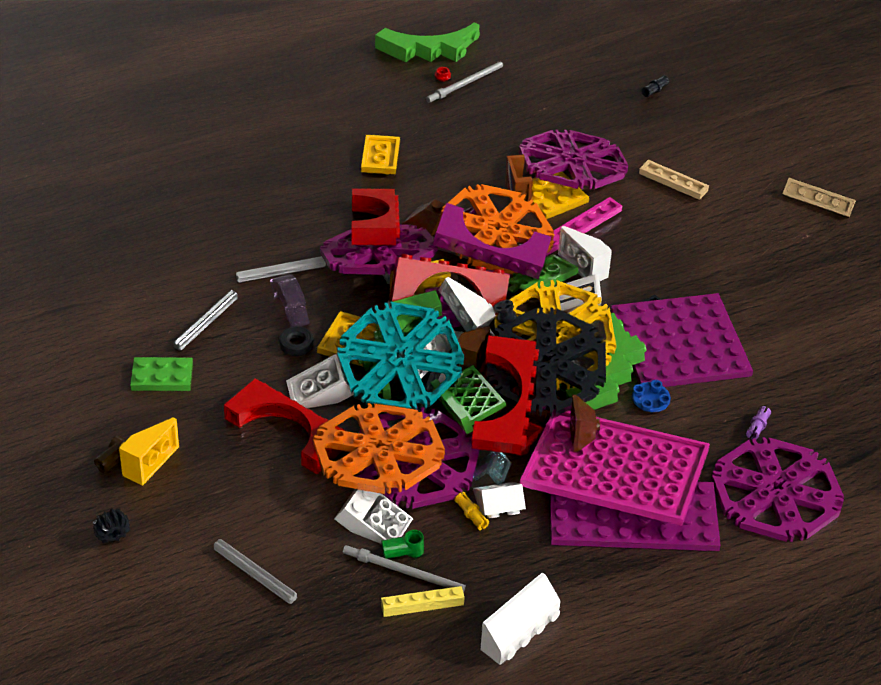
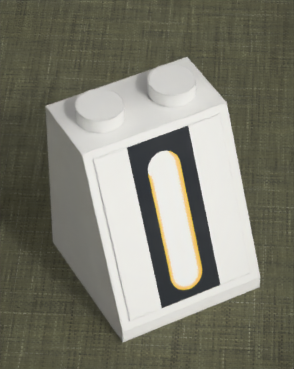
[555,274,602,327]

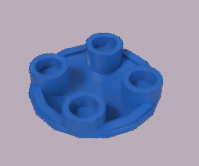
[632,380,671,413]

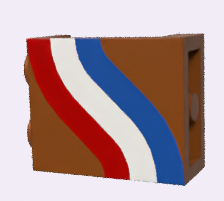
[505,154,533,202]

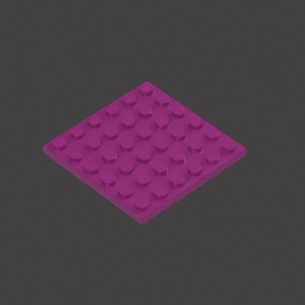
[611,293,753,387]

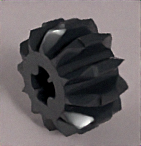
[93,509,130,544]

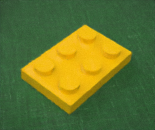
[361,135,400,175]

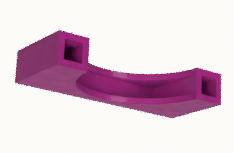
[432,203,551,279]

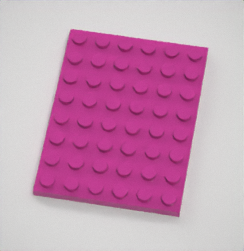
[520,409,710,526]

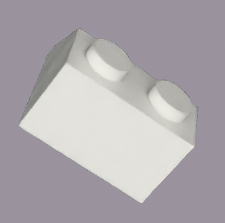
[473,482,526,518]

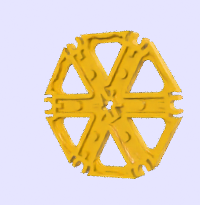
[494,280,616,390]

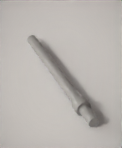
[426,61,503,103]
[343,545,466,593]

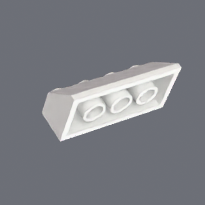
[480,573,560,665]

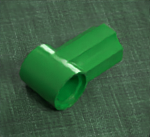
[381,530,424,559]

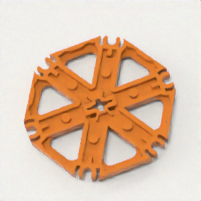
[439,184,554,274]
[313,403,445,494]

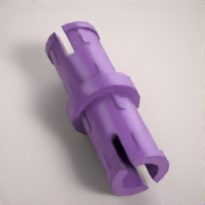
[746,406,771,440]

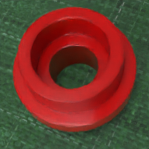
[435,67,451,82]

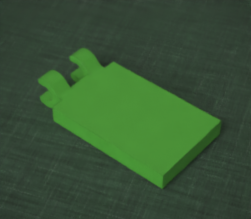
[508,254,578,293]

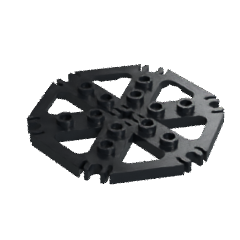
[486,307,606,417]

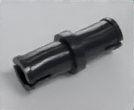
[641,75,669,97]

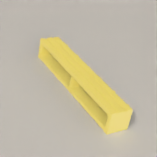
[381,586,464,617]

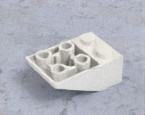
[334,489,413,544]

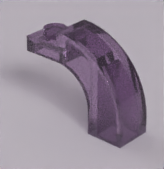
[270,274,310,327]

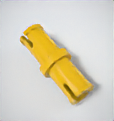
[454,492,489,530]

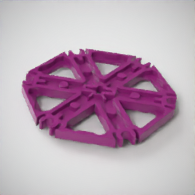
[518,130,629,189]
[320,225,438,275]
[354,407,480,509]
[711,437,844,542]

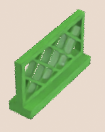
[430,365,507,434]

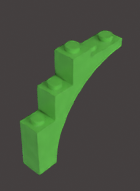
[375,22,480,62]
[358,290,442,400]
[566,313,646,410]

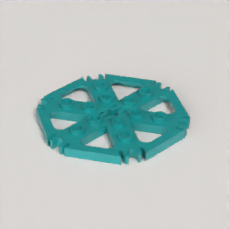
[337,302,464,410]

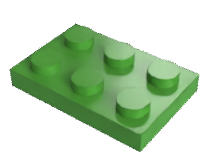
[131,357,193,391]

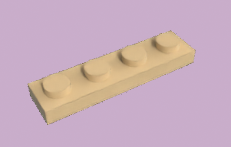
[639,160,709,200]
[783,178,856,217]

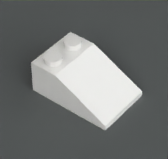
[558,226,612,281]
[438,277,496,332]
[286,353,354,408]

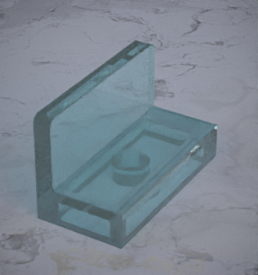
[473,451,511,485]

